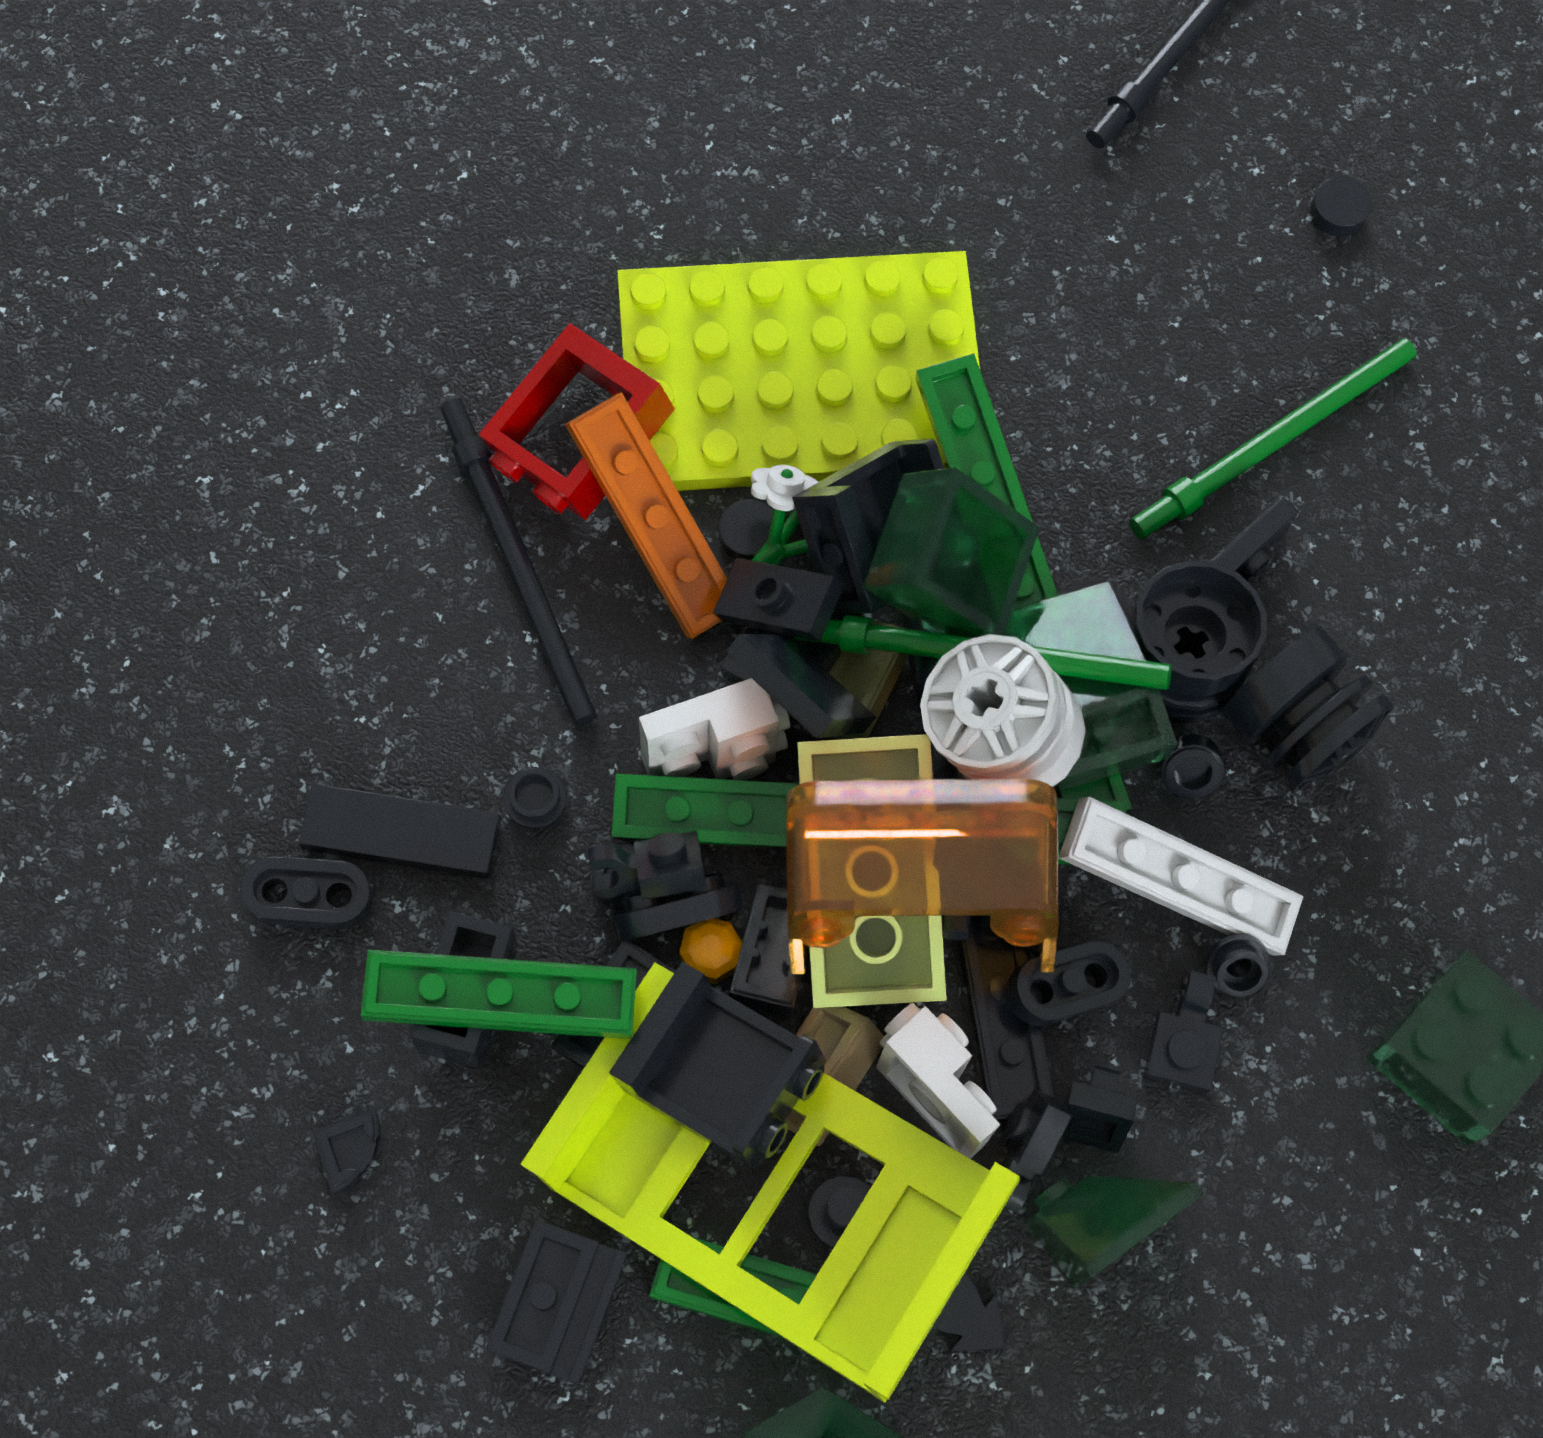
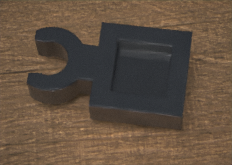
[1000,1088,1072,1213]

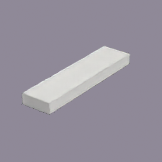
[1058,797,1303,956]

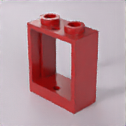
[478,323,675,521]

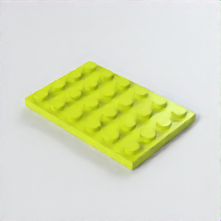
[618,251,980,491]

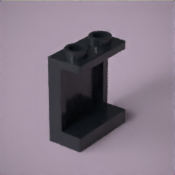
[792,439,968,613]
[609,961,825,1170]

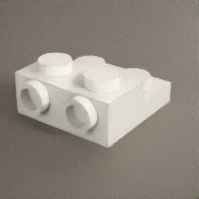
[639,678,790,781]
[876,1003,1000,1159]

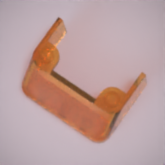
[786,779,1059,974]

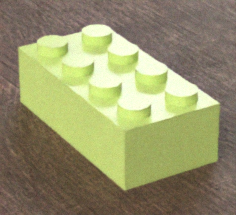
[797,734,947,1008]

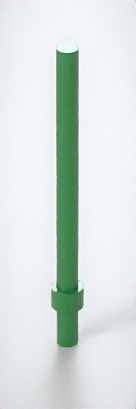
[1129,338,1416,540]
[794,615,1172,690]

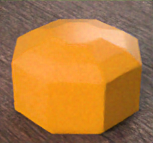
[679,918,743,984]

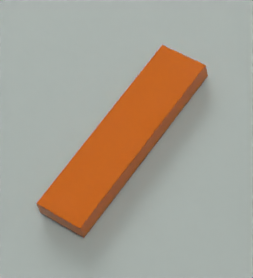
[565,392,727,639]

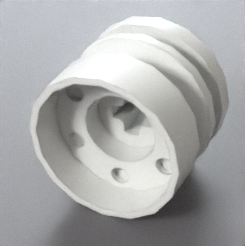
[920,634,1085,800]

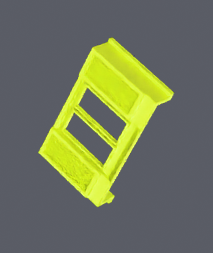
[521,962,1020,1403]

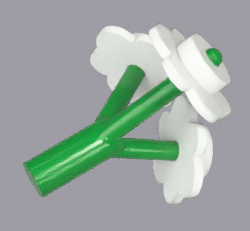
[751,465,818,566]

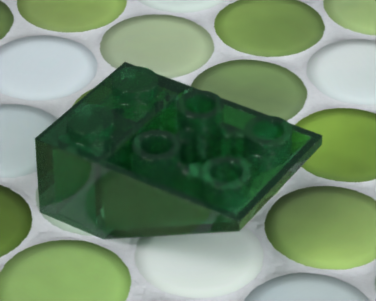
[989,581,1177,795]

